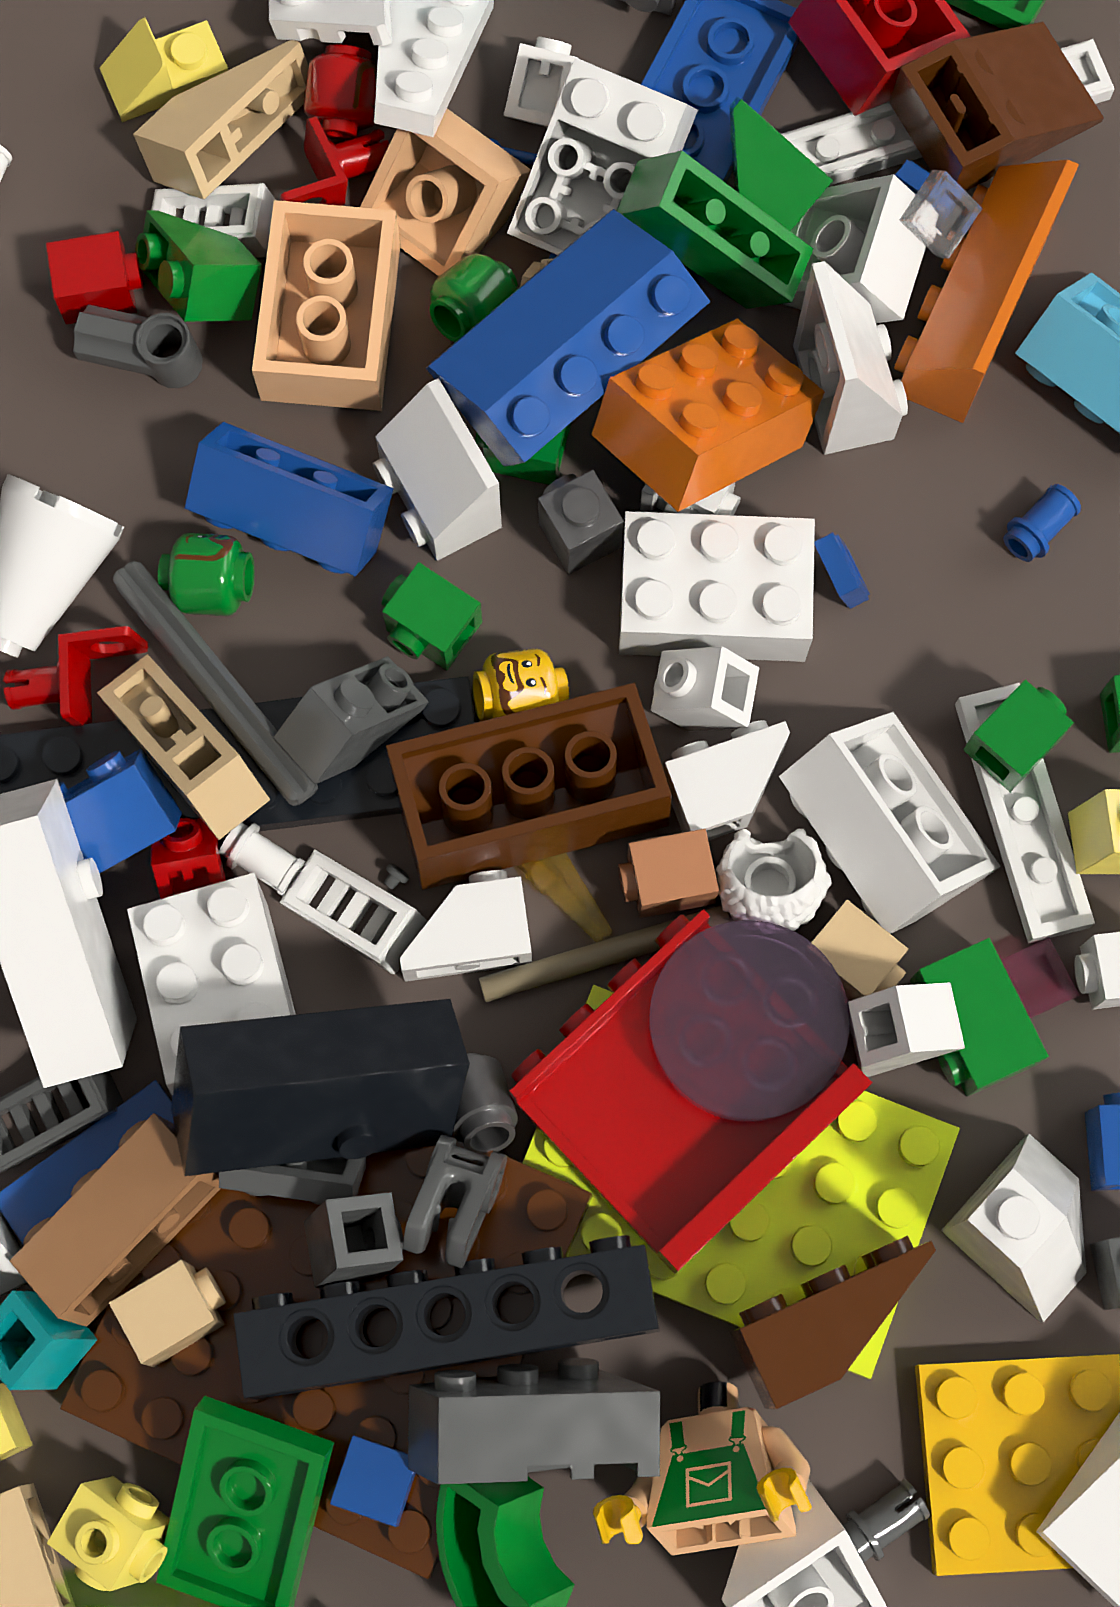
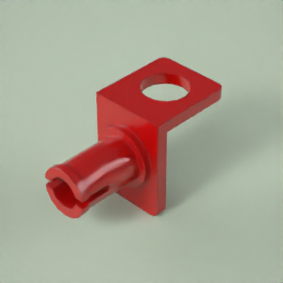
[280,116,389,206]
[3,626,148,726]

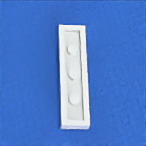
[955,683,1095,944]

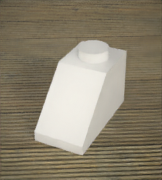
[400,870,532,982]

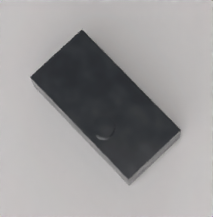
[171,999,470,1177]

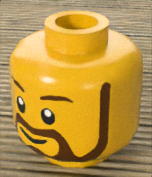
[473,648,569,721]

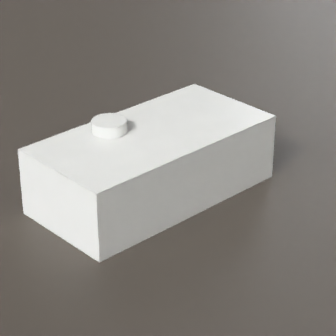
[0,779,137,1088]

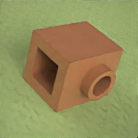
[618,828,719,918]

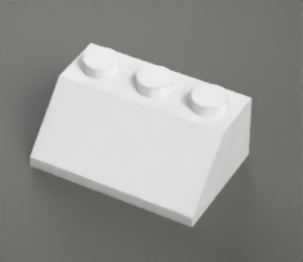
[779,712,1001,934]

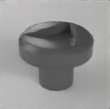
[384,864,409,889]

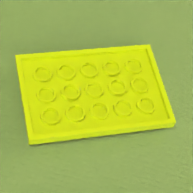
[523,984,960,1379]

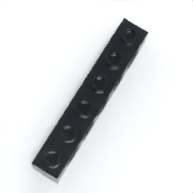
[234,1235,660,1400]

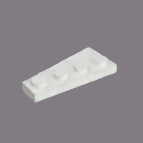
[374,0,494,137]

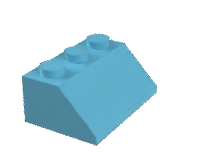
[1015,272,1120,433]

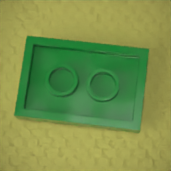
[156,1396,334,1607]

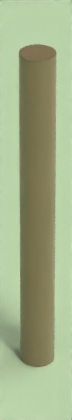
[478,905,731,1002]

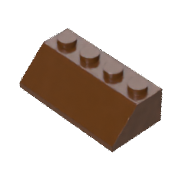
[386,683,672,890]

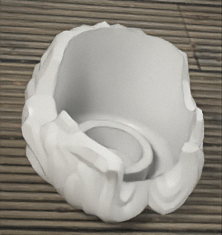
[715,829,832,936]

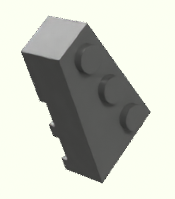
[408,1358,660,1484]

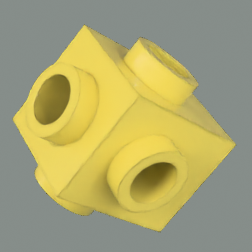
[47,1476,170,1592]

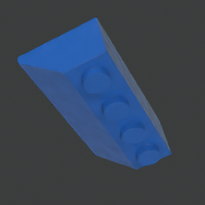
[425,209,711,467]

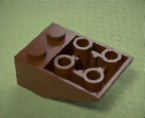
[889,21,1104,196]
[730,1235,936,1409]

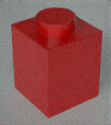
[46,231,144,325]

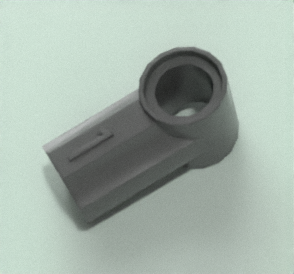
[73,305,203,388]

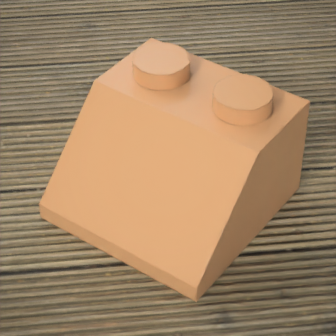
[360,109,531,276]

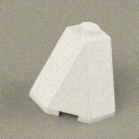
[941,1134,1086,1323]

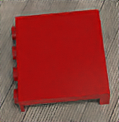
[509,909,873,1274]

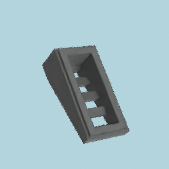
[0,1071,124,1173]

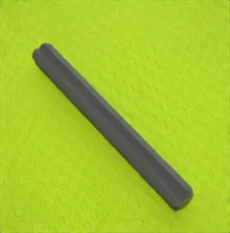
[113,561,318,806]

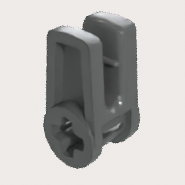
[403,1135,507,1269]

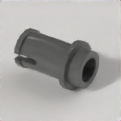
[842,1479,930,1563]

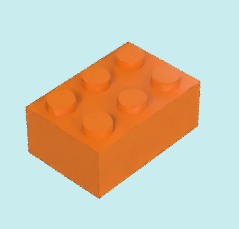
[591,318,825,512]

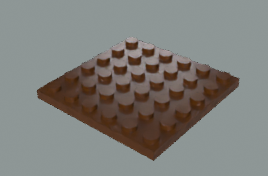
[60,1133,593,1579]

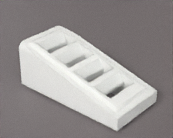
[151,183,276,258]
[279,849,427,974]

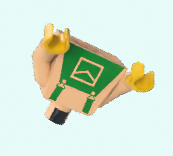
[593,1381,812,1556]

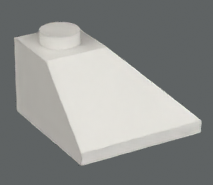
[722,1479,887,1607]

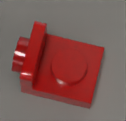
[151,818,226,899]

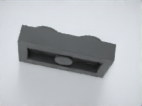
[219,1157,367,1205]

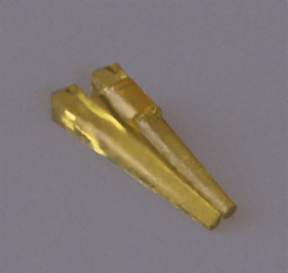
[517,853,613,942]

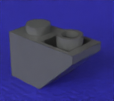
[274,656,429,784]

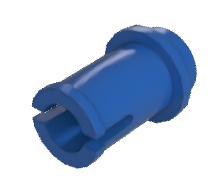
[1003,484,1081,562]

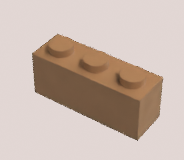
[10,1113,221,1327]

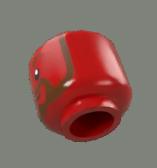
[304,44,377,139]

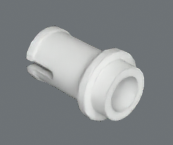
[219,823,305,896]

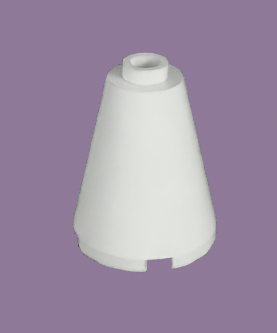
[0,474,125,658]

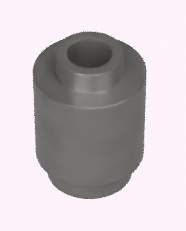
[453,1053,518,1154]

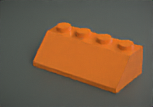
[894,159,1079,423]

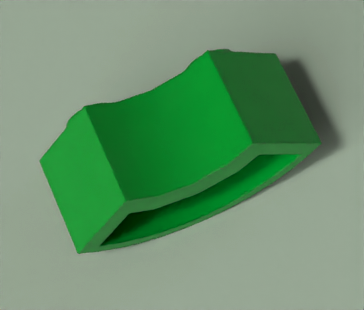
[436,1477,575,1607]

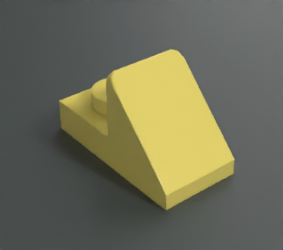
[100,17,229,122]

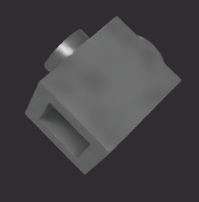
[538,470,624,575]

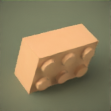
[252,200,401,411]

